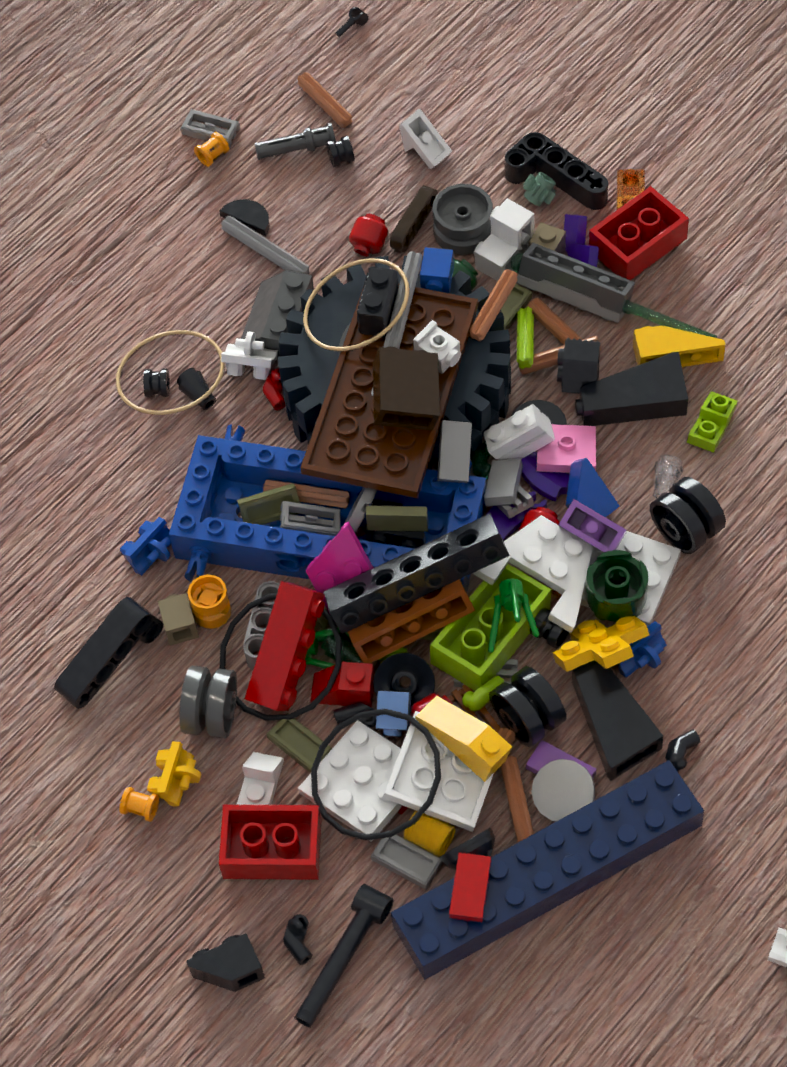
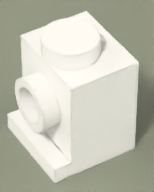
[413,320,461,374]

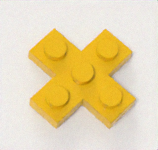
[552,616,649,672]

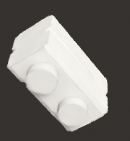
[484,404,555,460]

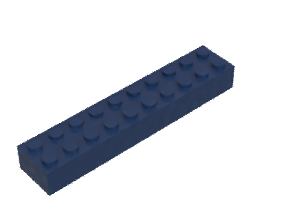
[391,760,704,980]

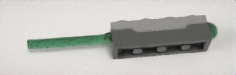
[510,243,718,338]

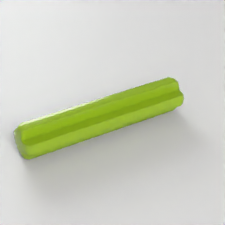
[517,306,534,369]

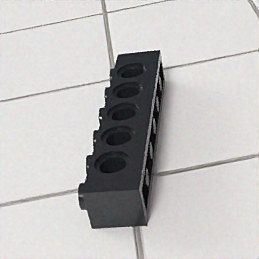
[324,514,510,634]

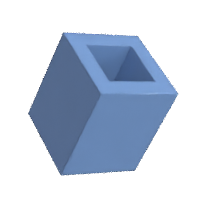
[376,691,411,737]

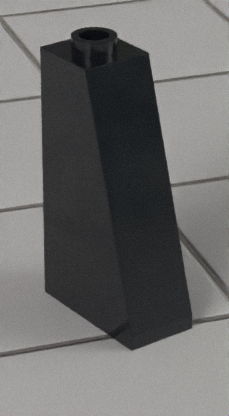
[575,352,688,426]
[572,660,663,781]

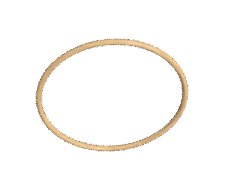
[303,258,409,351]
[116,330,225,415]

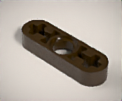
[390,185,438,252]

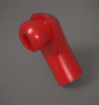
[263,369,285,411]

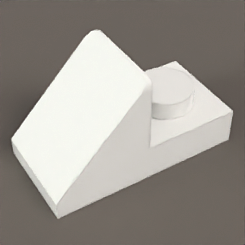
[399,108,452,169]
[237,752,284,805]

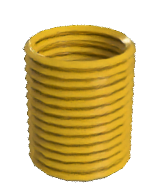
[404,811,455,857]

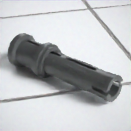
[254,122,336,160]

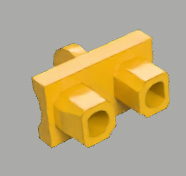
[147,741,202,807]

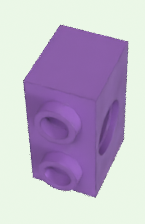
[558,499,627,552]

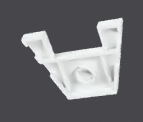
[472,515,593,633]

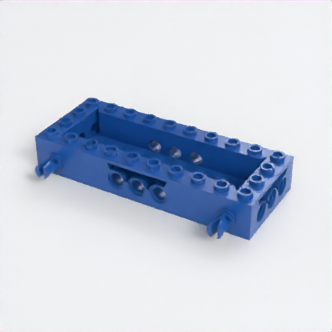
[169,424,486,592]

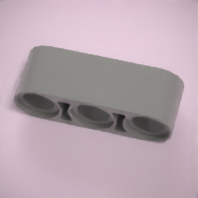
[243,581,280,670]

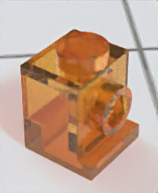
[616,169,645,210]

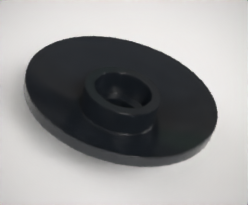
[374,652,435,713]

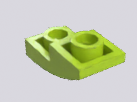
[687,391,738,453]

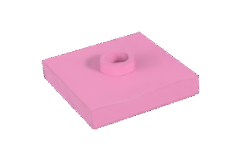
[537,424,596,473]

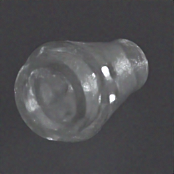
[653,455,684,499]

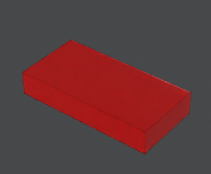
[449,853,491,922]

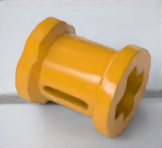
[194,132,230,167]
[119,787,159,822]

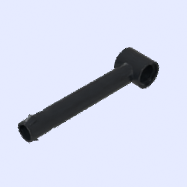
[294,884,394,1028]

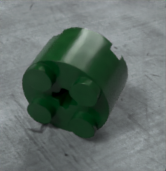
[586,550,649,622]

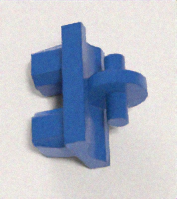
[120,517,171,576]
[617,621,667,678]

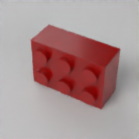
[589,186,689,280]
[219,804,322,880]

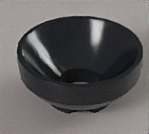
[440,827,495,870]

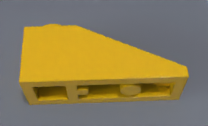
[633,325,726,367]
[415,696,512,782]

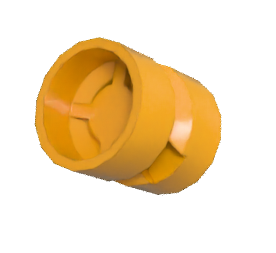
[188,574,231,629]

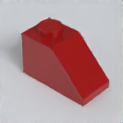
[310,662,374,708]

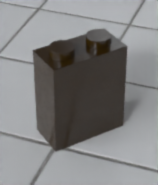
[373,347,440,431]

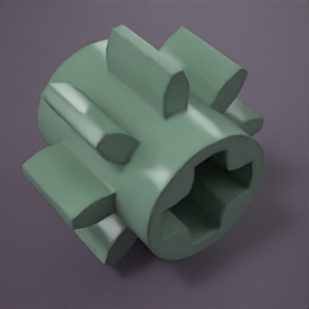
[523,172,556,206]

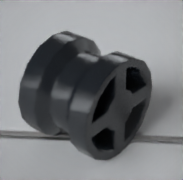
[326,136,355,167]
[143,368,170,397]

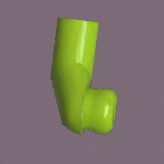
[462,676,504,711]

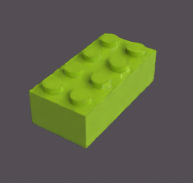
[430,564,551,691]

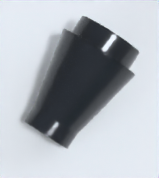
[177,368,216,410]

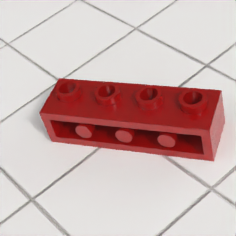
[244,581,325,711]

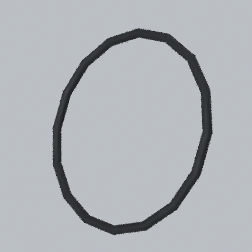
[220,593,342,721]
[311,709,441,840]

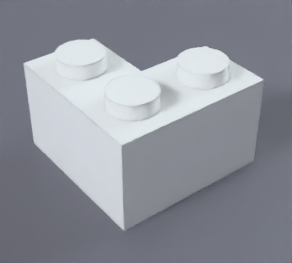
[474,198,534,281]

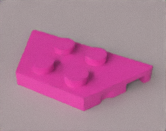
[306,522,373,622]

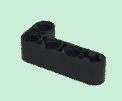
[504,132,608,210]
[54,597,164,709]

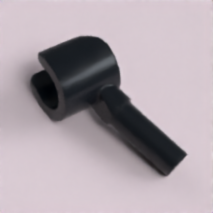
[335,7,369,38]

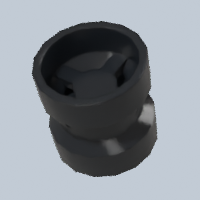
[529,608,569,649]

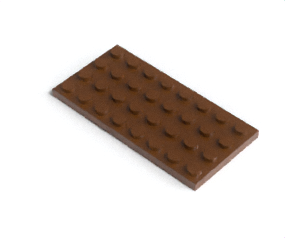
[300,280,479,499]

